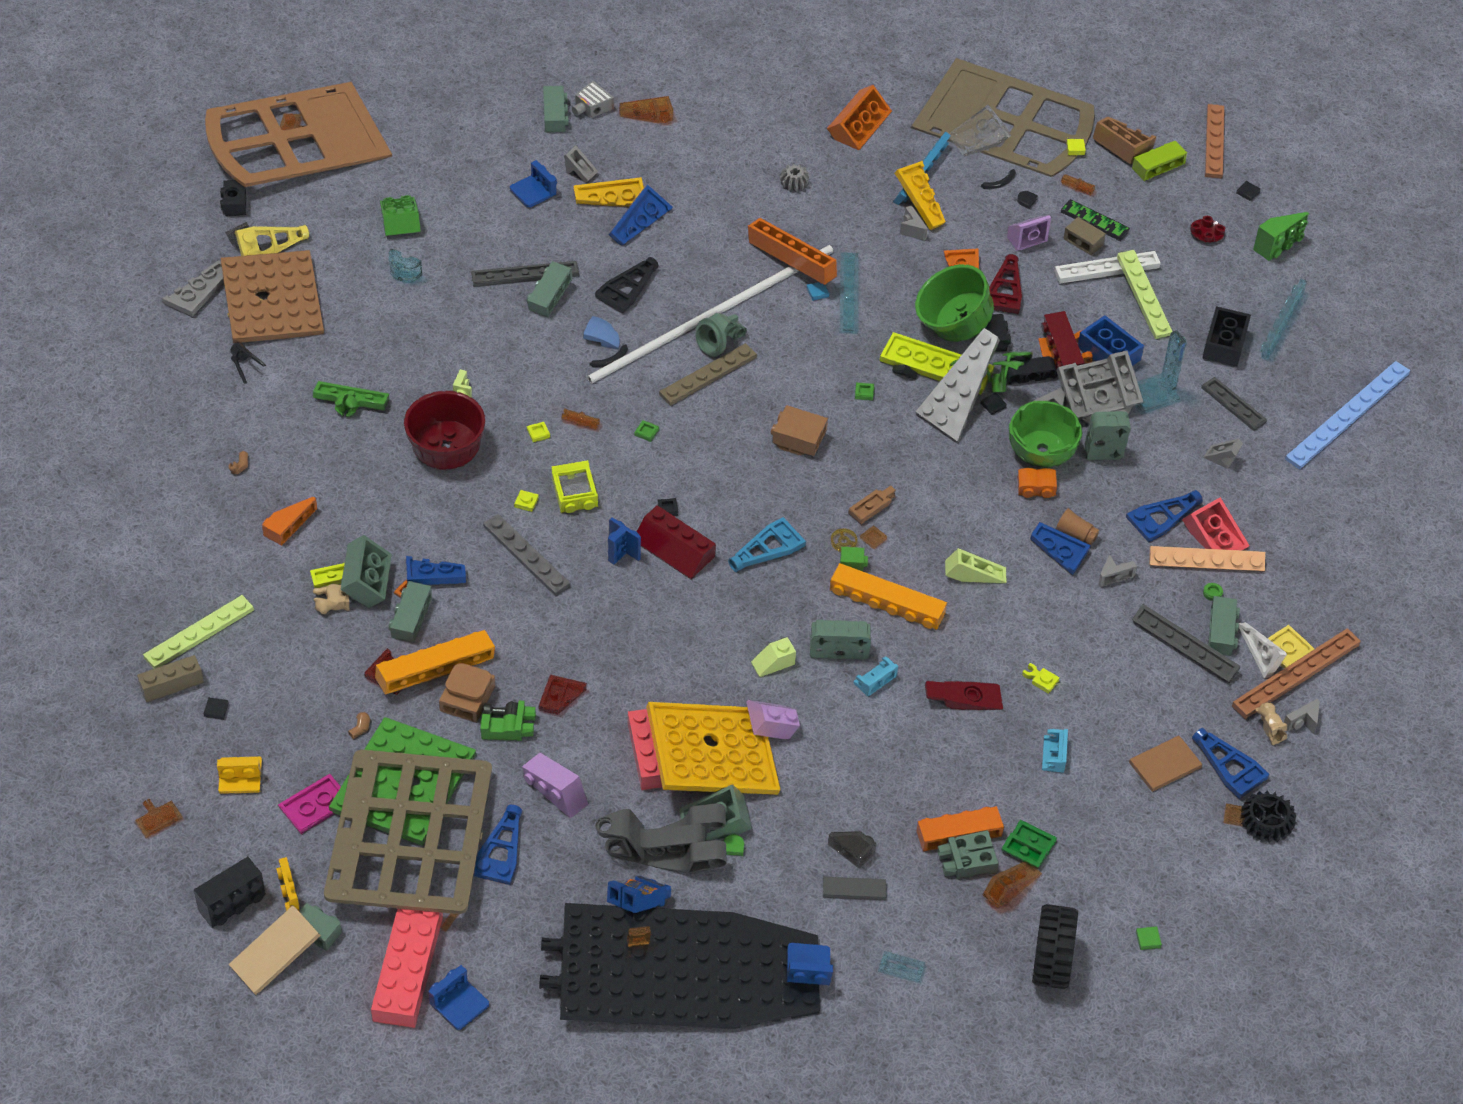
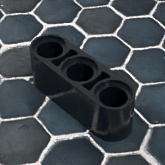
[1004,356,1058,385]

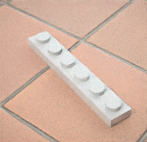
[1054,251,1161,284]

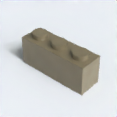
[137,655,204,702]

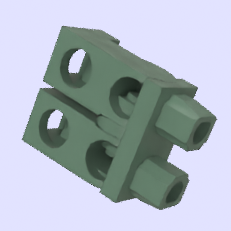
[937,830,998,879]

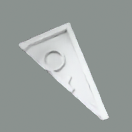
[1239,622,1287,679]

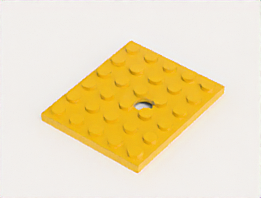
[646,702,780,795]

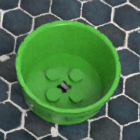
[915,264,994,342]

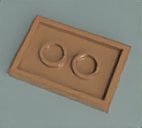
[1129,736,1202,792]

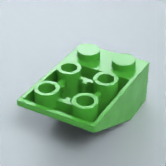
[380,195,421,236]
[1253,212,1309,261]

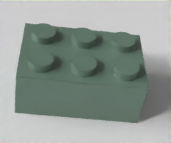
[340,535,392,608]

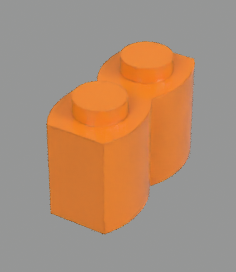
[1017,468,1057,498]

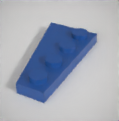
[608,185,673,245]

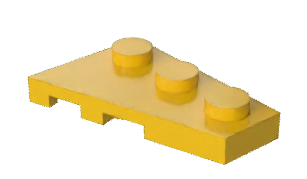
[276,857,300,911]

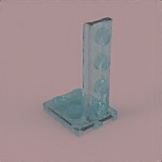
[1135,330,1187,415]

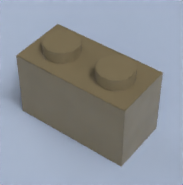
[1064,217,1106,256]

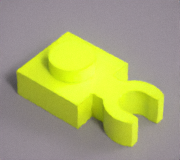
[1022,663,1060,693]

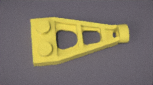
[235,225,309,256]

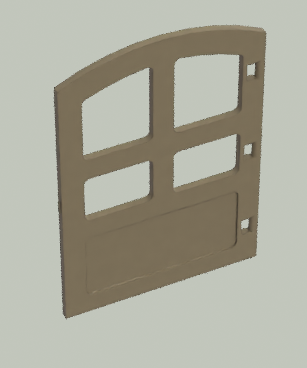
[911,58,1094,177]

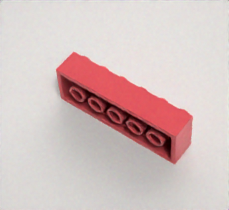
[371,908,443,1028]

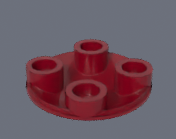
[1190,215,1226,243]

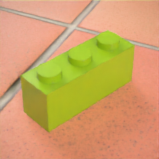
[1132,140,1187,181]

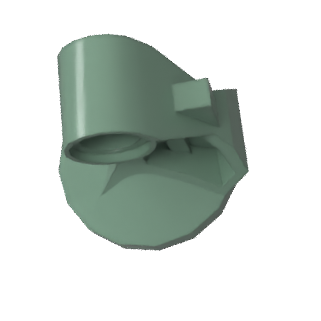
[695,313,747,357]

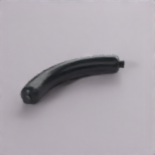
[981,169,1016,189]
[589,344,628,367]

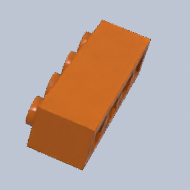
[916,806,1004,852]

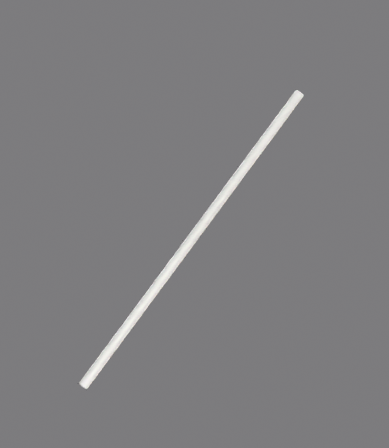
[587,245,833,384]

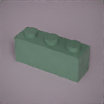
[543,86,568,132]
[527,261,573,317]
[388,581,432,643]
[1208,596,1240,656]

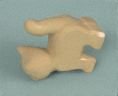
[313,584,350,615]
[1255,702,1287,745]

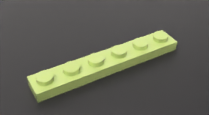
[1117,250,1173,339]
[143,595,254,669]

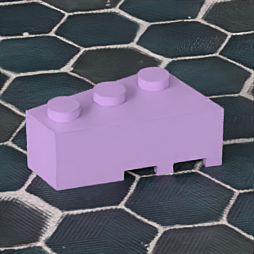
[522,753,588,819]

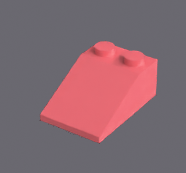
[1182,497,1250,551]

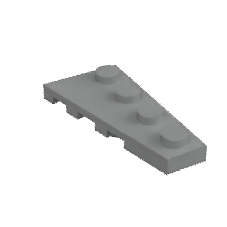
[162,261,224,317]

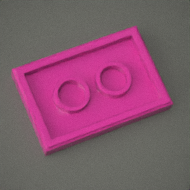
[278,774,341,834]

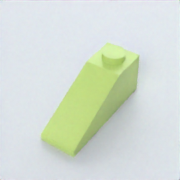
[945,548,1007,583]

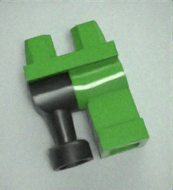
[480,700,536,741]

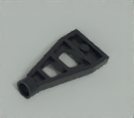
[595,257,659,313]

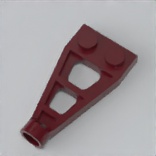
[989,254,1022,314]

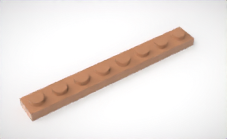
[1232,628,1361,719]

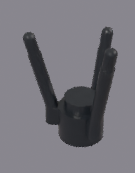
[230,342,266,384]

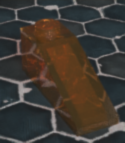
[619,96,673,123]
[982,862,1042,908]

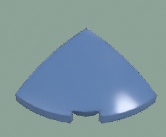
[583,316,620,350]

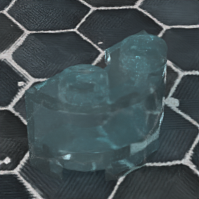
[388,248,423,283]

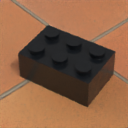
[1202,306,1251,367]
[194,856,266,928]

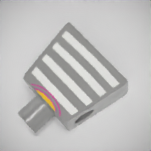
[572,81,614,118]

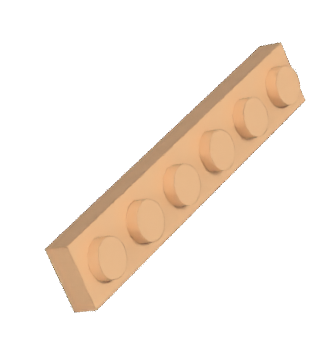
[1149,546,1265,571]

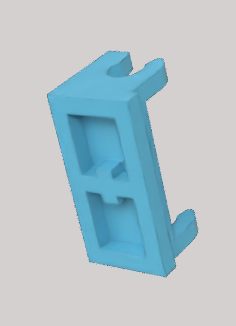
[853,656,898,697]
[1042,729,1068,773]

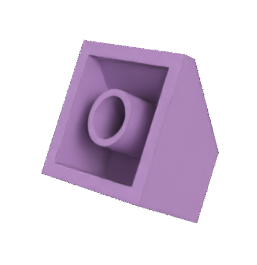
[1007,215,1051,251]
[746,700,800,739]

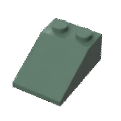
[679,784,752,841]

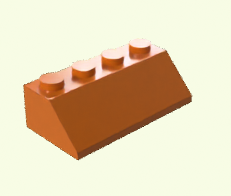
[827,85,892,150]

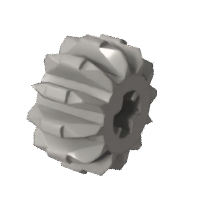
[780,164,809,192]

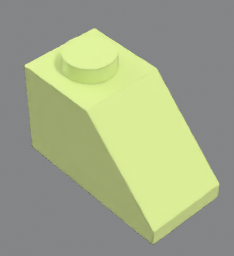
[751,637,796,677]

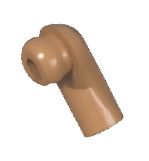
[228,451,248,474]
[348,712,370,739]

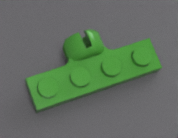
[313,381,389,417]

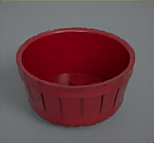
[404,391,485,470]

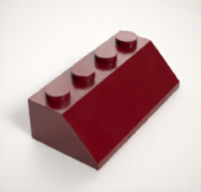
[636,505,716,579]

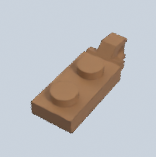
[848,485,896,524]

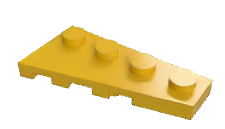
[894,161,946,230]
[573,177,644,207]

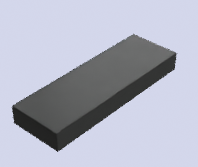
[823,876,886,900]

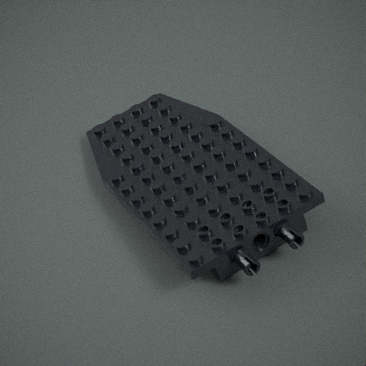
[539,903,820,1029]

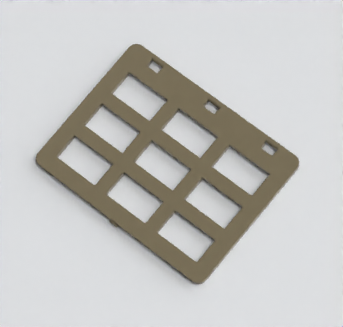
[324,750,492,914]

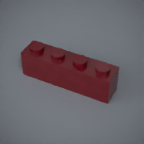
[1041,311,1085,368]

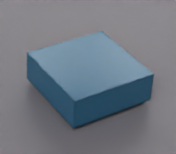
[806,282,829,301]

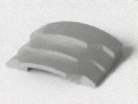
[1056,351,1143,424]

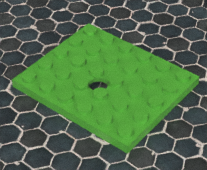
[329,717,476,846]

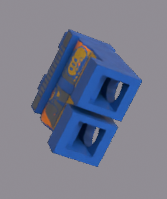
[607,876,671,913]

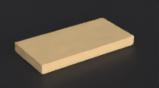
[229,905,321,995]

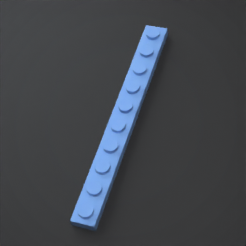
[1285,361,1410,470]

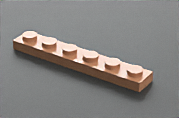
[1205,104,1224,179]

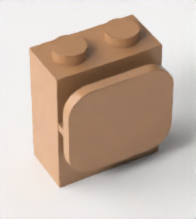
[771,405,828,456]
[439,663,495,723]

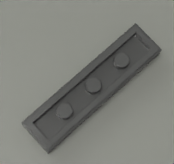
[1201,377,1267,431]

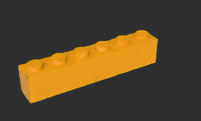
[830,563,947,630]
[375,630,495,695]

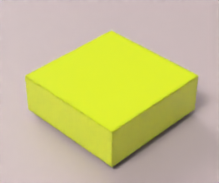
[1066,139,1086,155]
[527,422,550,442]

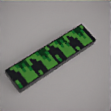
[1061,199,1130,242]

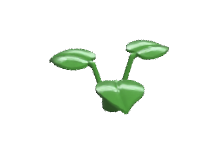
[950,351,1033,392]

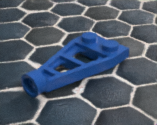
[1126,490,1203,543]
[1192,728,1270,799]
[474,804,522,885]

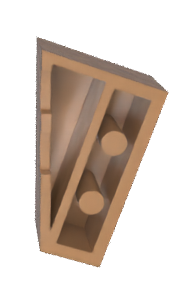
[1093,117,1156,164]

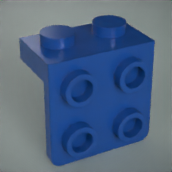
[510,160,557,208]
[787,943,833,985]
[428,965,489,1030]

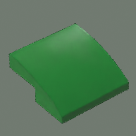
[1001,819,1057,869]

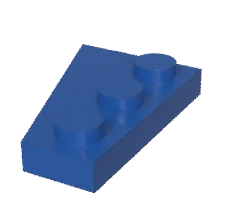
[1030,522,1091,575]
[406,556,466,585]

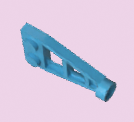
[728,517,806,572]

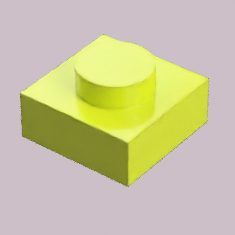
[514,490,539,512]

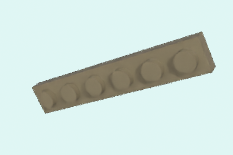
[659,343,757,406]

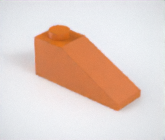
[262,497,317,546]

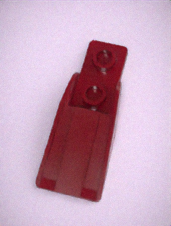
[925,681,1003,710]

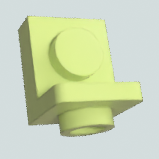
[453,369,472,398]

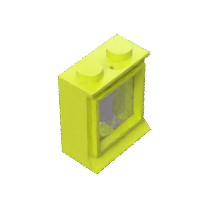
[551,460,598,513]

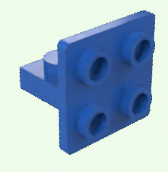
[608,517,641,565]

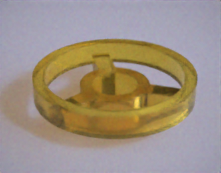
[831,528,857,551]

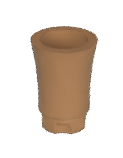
[1056,508,1100,545]

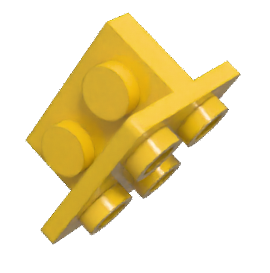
[217,756,262,794]

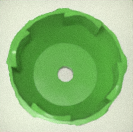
[1009,401,1082,468]

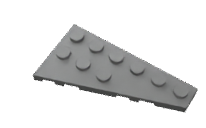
[916,328,999,443]

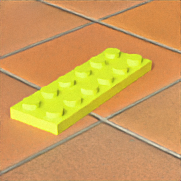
[880,332,994,395]

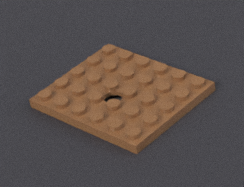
[221,250,324,343]

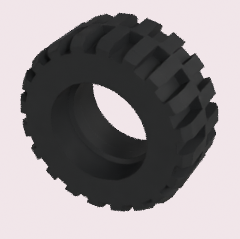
[1032,904,1078,989]

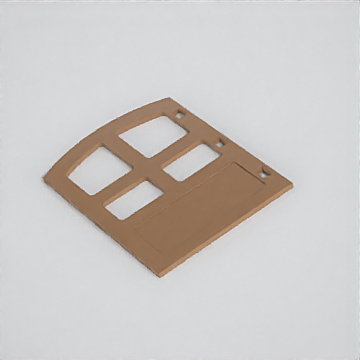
[205,82,392,187]

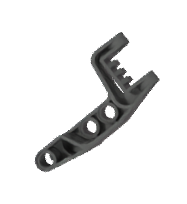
[595,804,727,874]

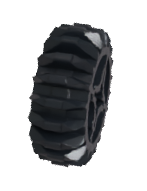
[1240,790,1297,843]

